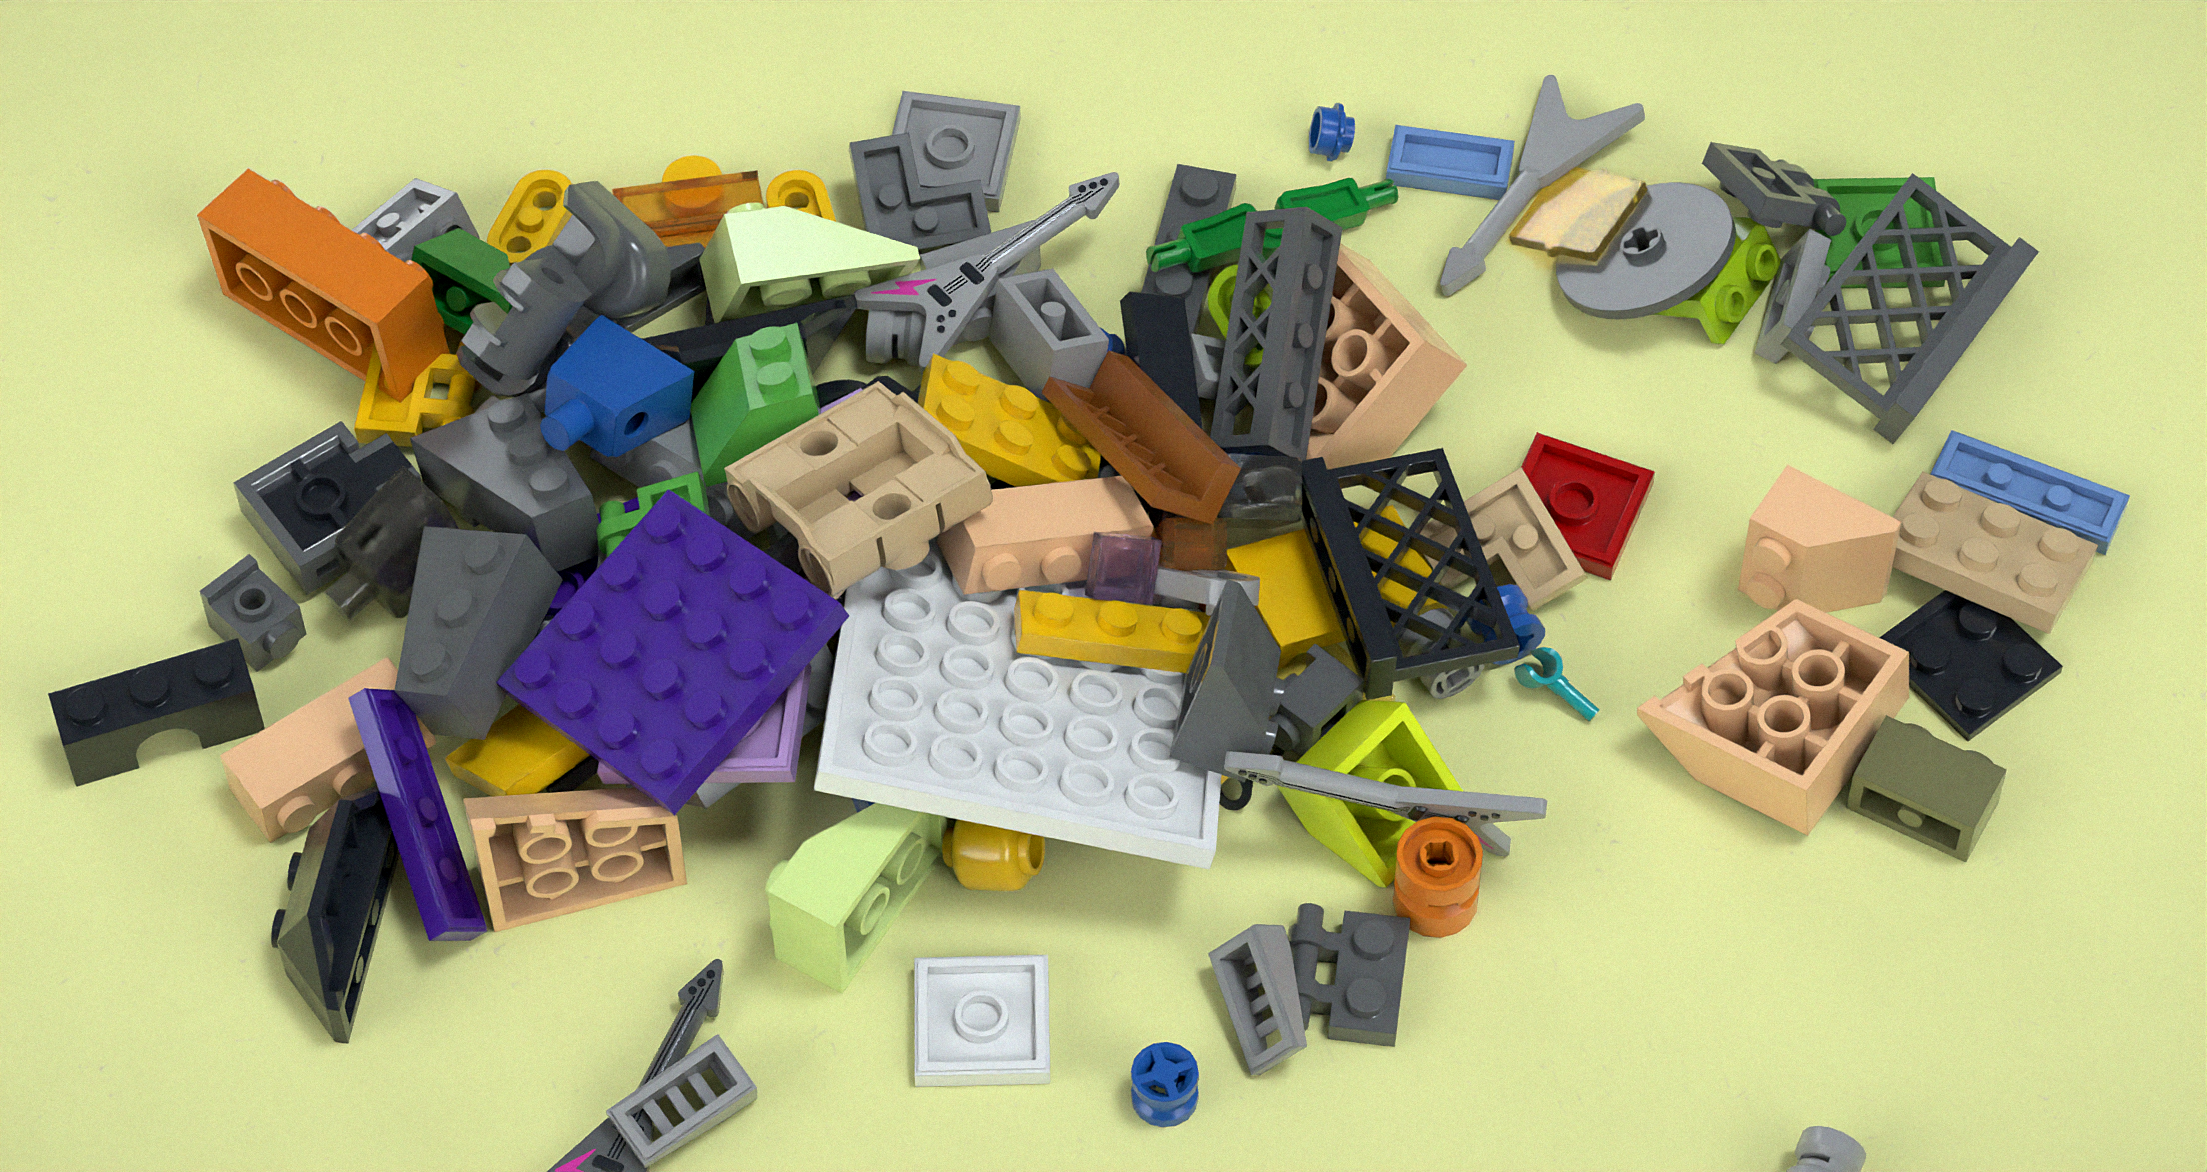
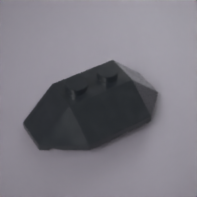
[642,294,857,403]
[271,785,400,1044]

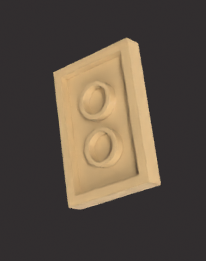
[1892,471,2098,634]

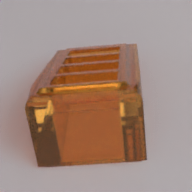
[1150,518,1227,571]

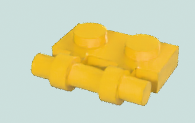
[354,341,481,447]

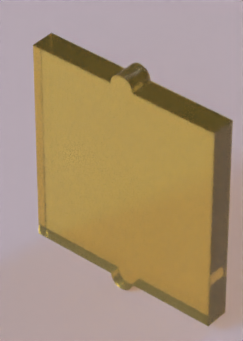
[1509,167,1648,262]

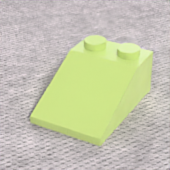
[699,203,920,323]
[765,803,948,994]

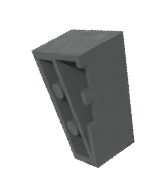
[410,393,600,572]
[395,526,563,740]

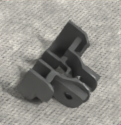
[456,181,671,413]

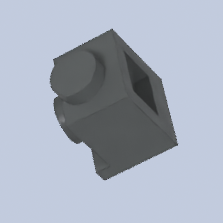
[199,554,307,672]
[1269,644,1365,757]

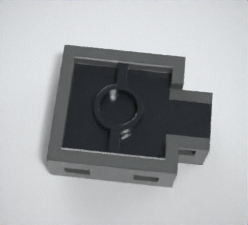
[233,421,426,595]

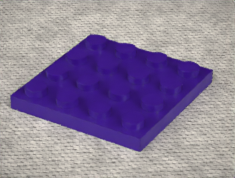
[496,489,849,816]

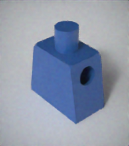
[540,315,694,457]

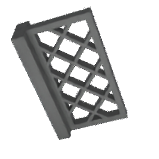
[1780,173,2039,444]

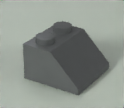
[1169,579,1286,782]

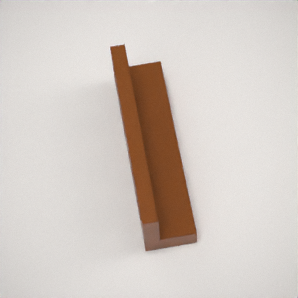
[1041,350,1241,525]

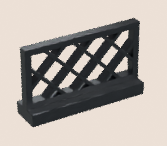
[1294,448,1520,700]

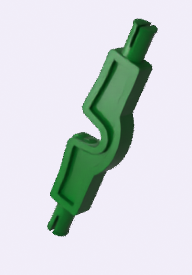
[1146,178,1399,272]

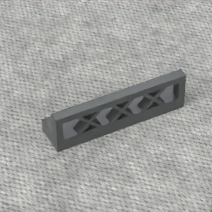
[1210,207,1343,465]

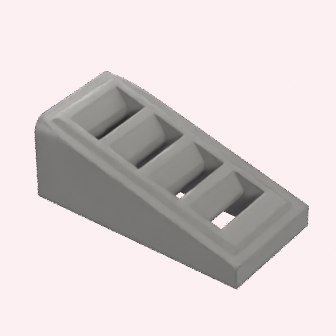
[1208,924,1307,1075]
[606,1034,757,1168]

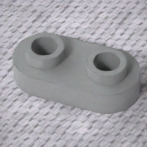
[1148,563,1260,616]

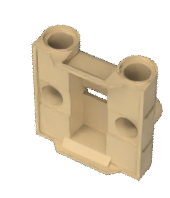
[724,381,993,597]

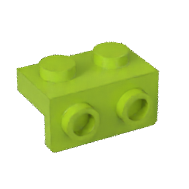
[1652,216,1781,344]

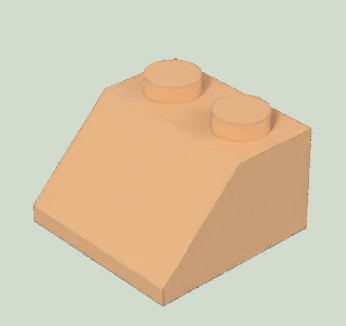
[1738,465,1901,613]

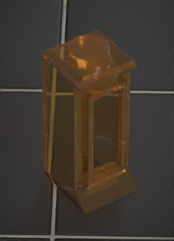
[612,170,765,248]

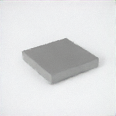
[892,91,1021,212]

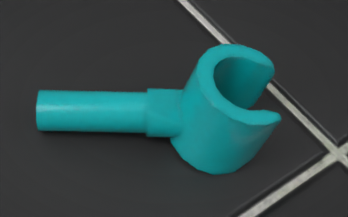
[1514,647,1600,722]

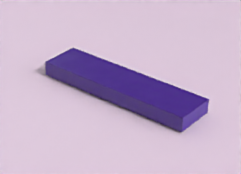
[348,688,488,941]

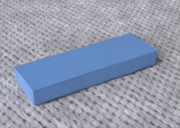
[1930,430,2130,555]

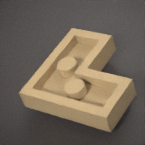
[1420,467,1588,611]

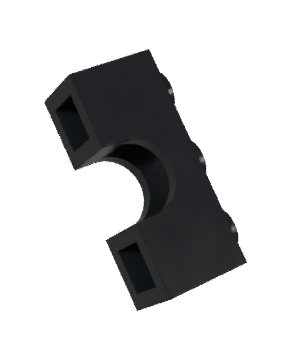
[48,638,265,787]

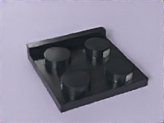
[1879,590,2063,741]

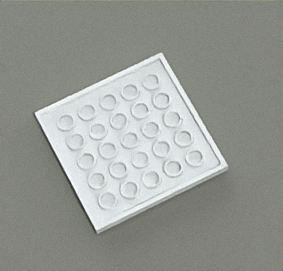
[814,534,1221,870]

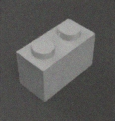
[989,268,1109,404]

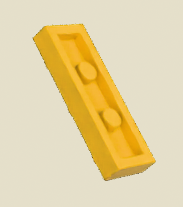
[1014,590,1210,673]

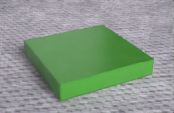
[1813,177,1945,288]

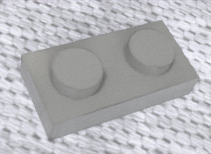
[1755,229,1831,364]

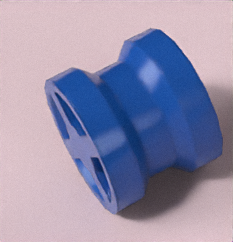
[1466,584,1545,665]
[1131,1042,1199,1127]

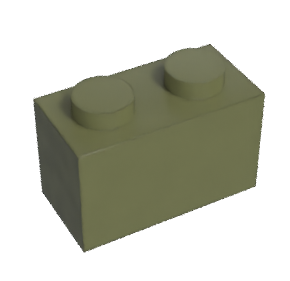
[1846,715,2007,862]

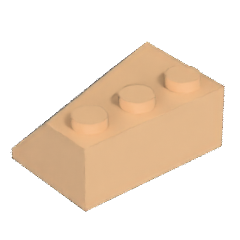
[1306,243,1467,469]
[1637,599,1909,836]
[463,787,687,932]

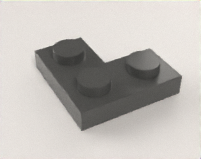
[849,132,991,256]

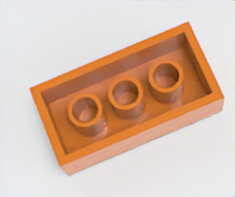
[197,169,450,403]

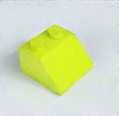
[1277,700,1463,888]

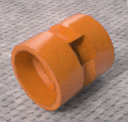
[1393,816,1483,938]

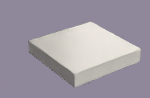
[914,955,1050,1087]

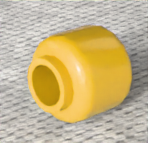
[942,819,1045,891]

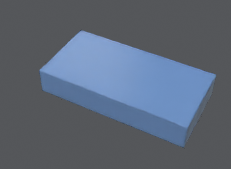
[1386,125,1515,200]

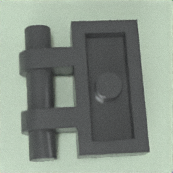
[1702,142,1847,236]
[1287,903,1410,1047]

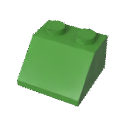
[691,323,821,487]

